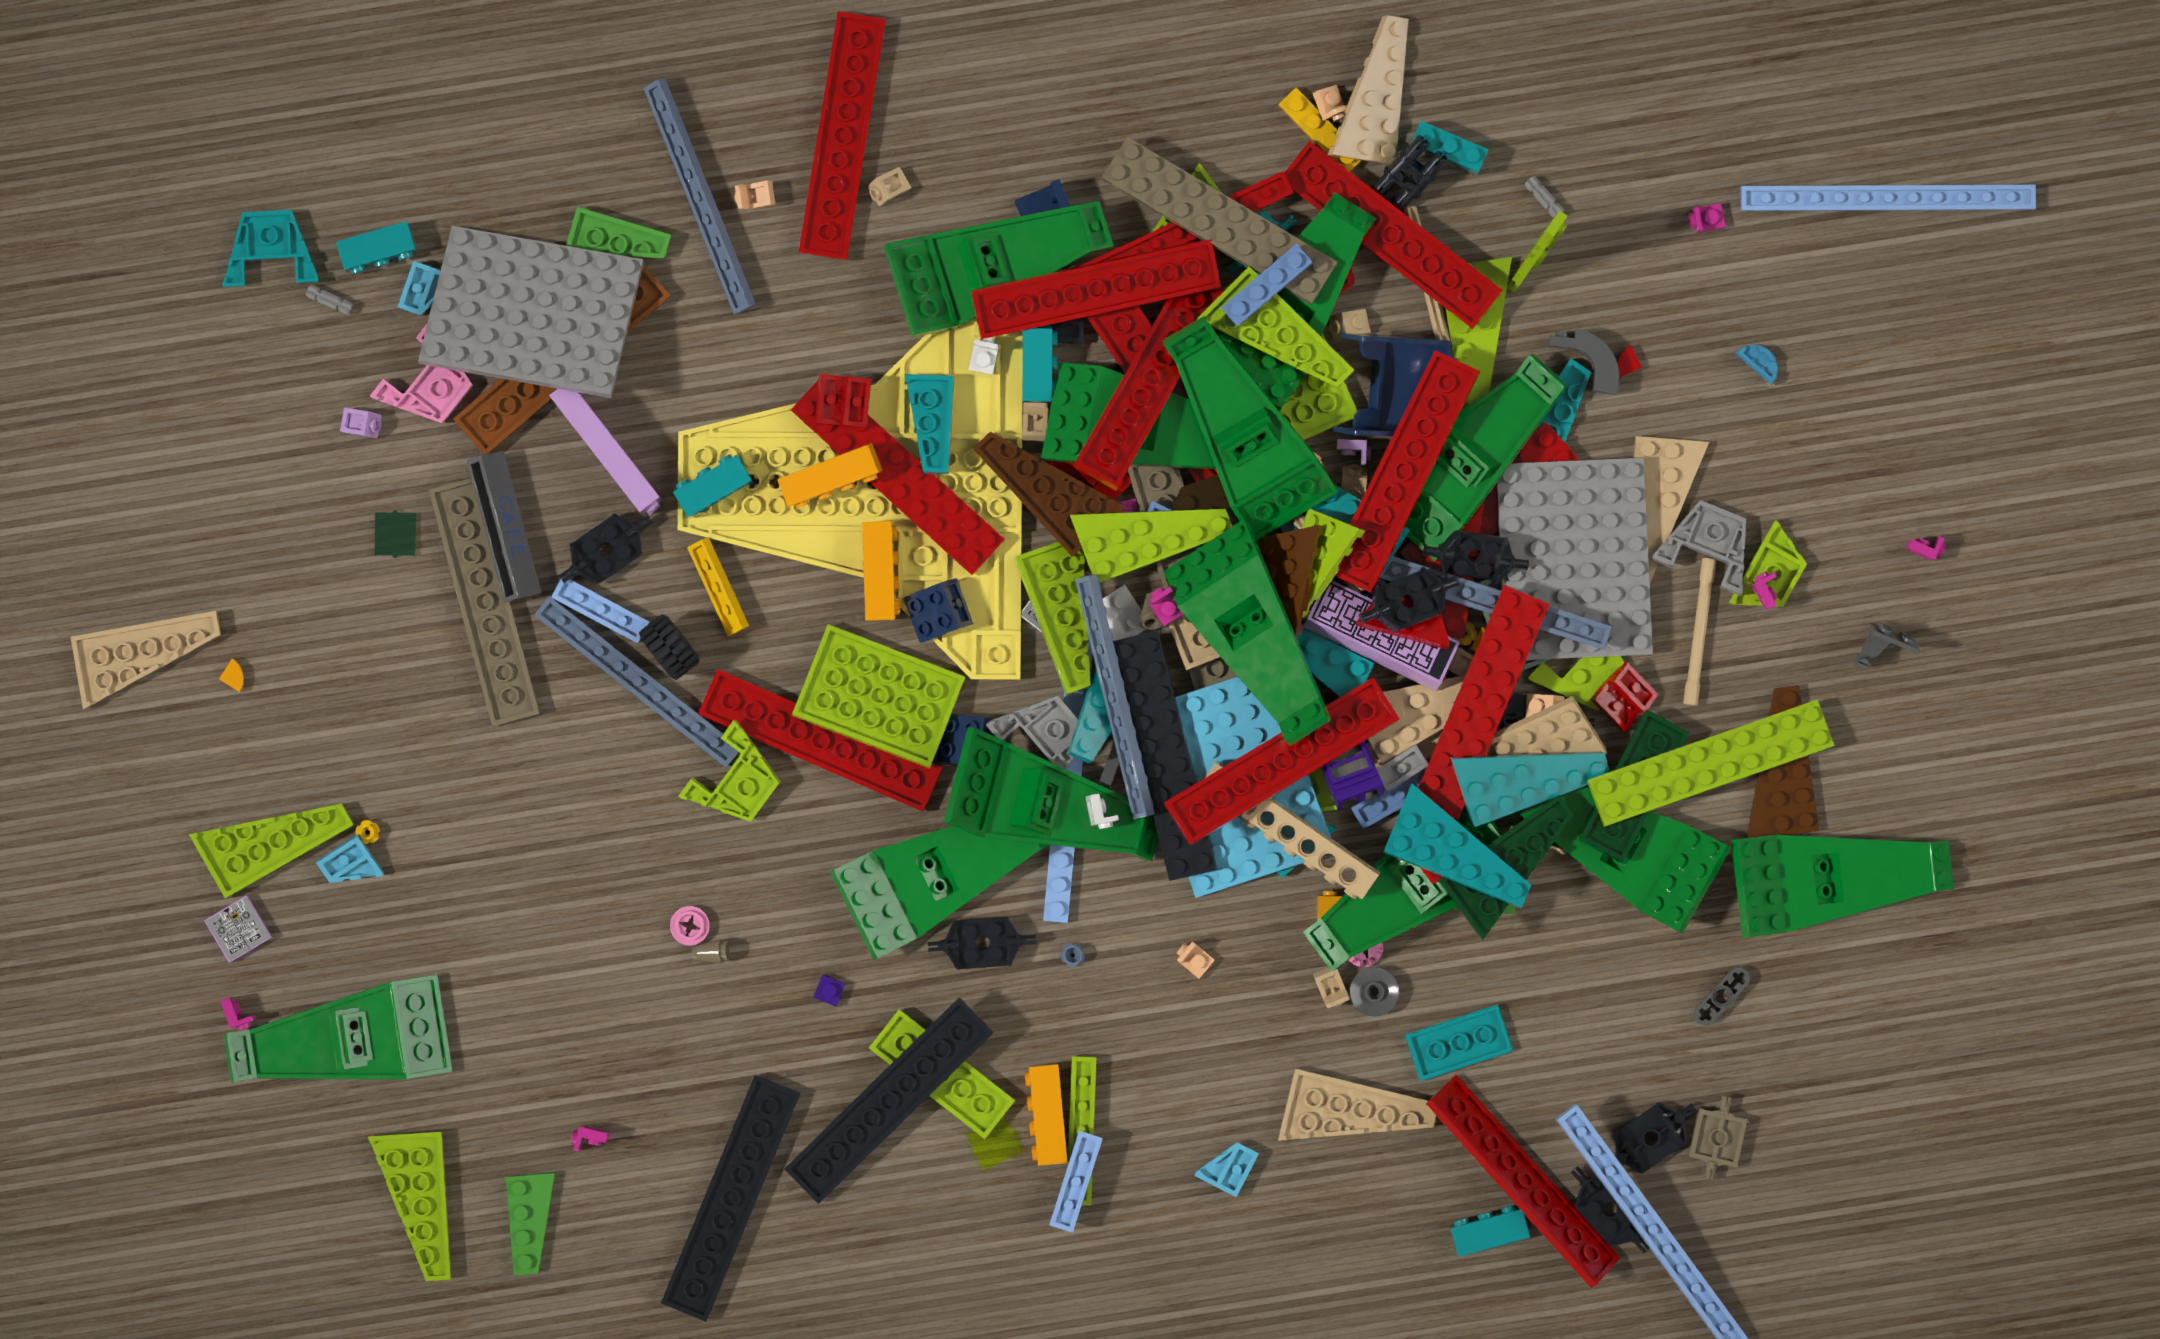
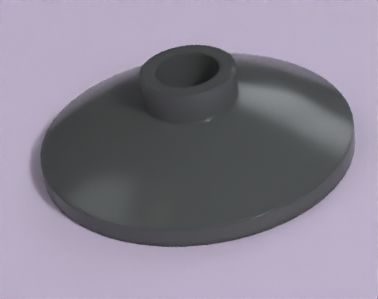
[1350,967,1399,1017]

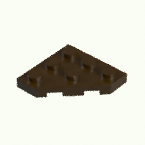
[1171,474,1240,526]

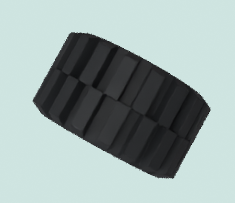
[639,614,700,680]

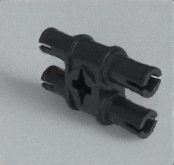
[1371,135,1449,212]

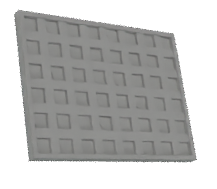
[418,226,644,398]
[1496,458,1653,660]

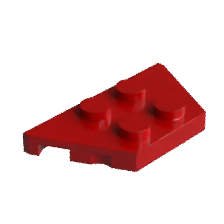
[1356,598,1450,650]

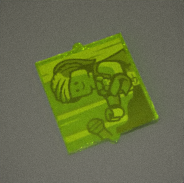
[966,1116,1022,1171]

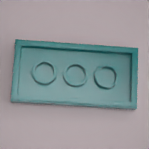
[1404,1004,1514,1082]

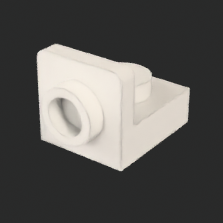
[969,338,999,375]
[1086,794,1119,829]

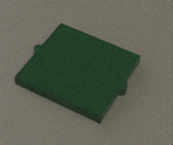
[375,510,416,558]

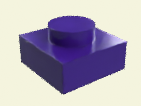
[813,975,845,1007]

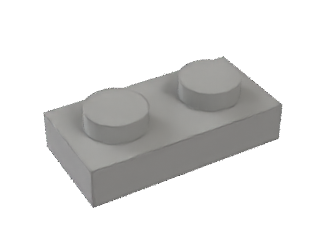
[1377,745,1428,792]

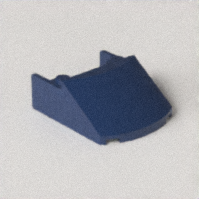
[1333,333,1457,437]

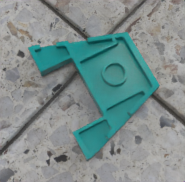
[223,210,320,288]

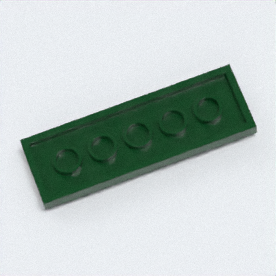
[1578,709,1690,863]

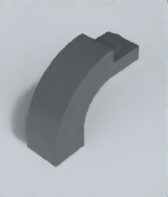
[1547,329,1619,395]

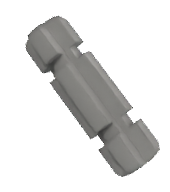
[1525,176,1564,218]
[306,285,353,315]

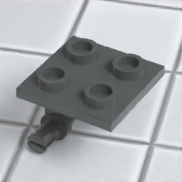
[1855,622,1919,669]

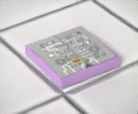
[204,895,273,963]

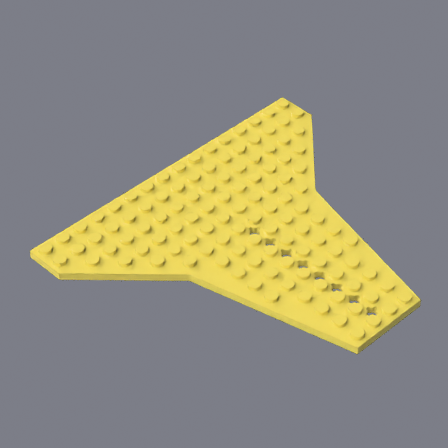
[678,318,1023,680]

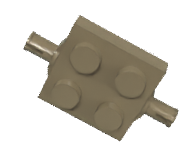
[1688,1096,1748,1180]

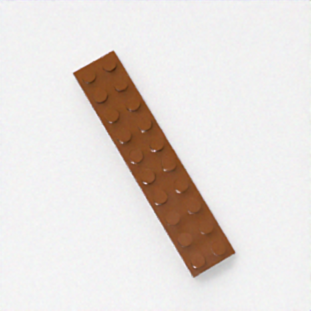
[453,264,671,454]

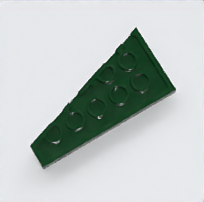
[1439,795,1574,941]

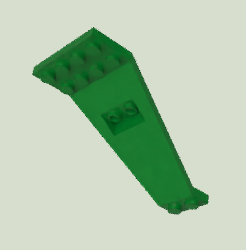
[1216,193,1376,411]
[1162,316,1338,540]
[1405,354,1568,562]
[1515,786,1731,934]
[830,826,1048,960]
[1731,835,1954,938]
[223,974,453,1083]

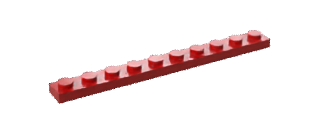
[1078,171,1294,267]

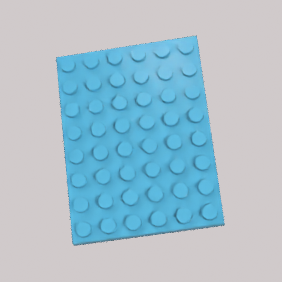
[1176,676,1331,898]

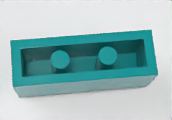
[1411,121,1489,175]
[336,221,418,275]
[1022,324,1057,401]
[673,454,753,519]
[1450,1205,1530,1257]

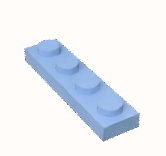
[551,577,650,644]
[1049,1130,1103,1233]

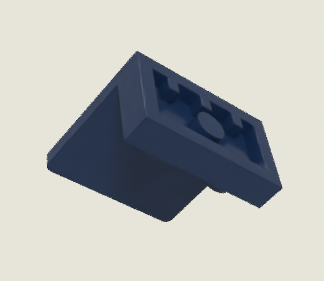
[1015,179,1070,216]
[904,578,974,643]
[937,714,996,764]

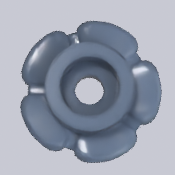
[1060,943,1085,967]

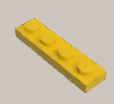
[1278,88,1361,171]
[687,537,749,636]

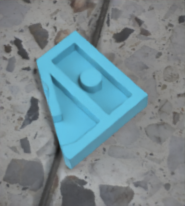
[397,261,441,316]
[316,834,384,883]
[1194,1142,1259,1197]

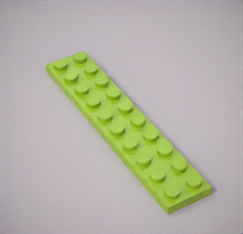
[1587,699,1835,827]

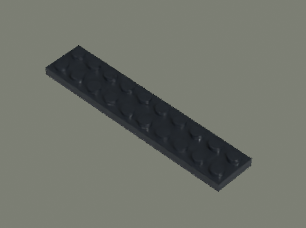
[1113,630,1218,881]
[784,997,994,1204]
[661,1074,801,1322]

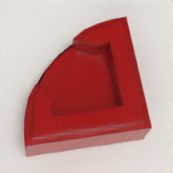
[1617,346,1642,378]

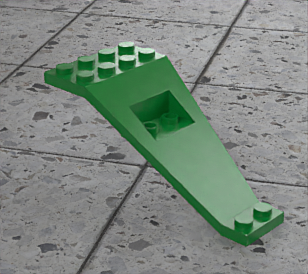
[883,201,1114,338]
[1041,363,1264,469]
[1164,519,1331,746]
[943,727,1158,861]
[1303,805,1503,972]

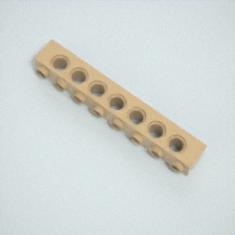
[1205,761,1380,899]

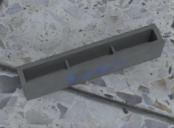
[467,451,541,603]

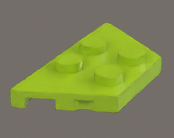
[1728,520,1807,607]

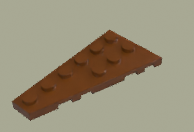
[972,432,1127,557]
[1259,525,1324,640]
[1746,685,1819,838]

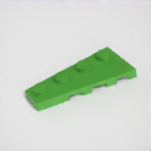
[566,206,672,258]
[506,1172,556,1275]

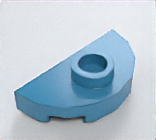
[1734,345,1778,385]

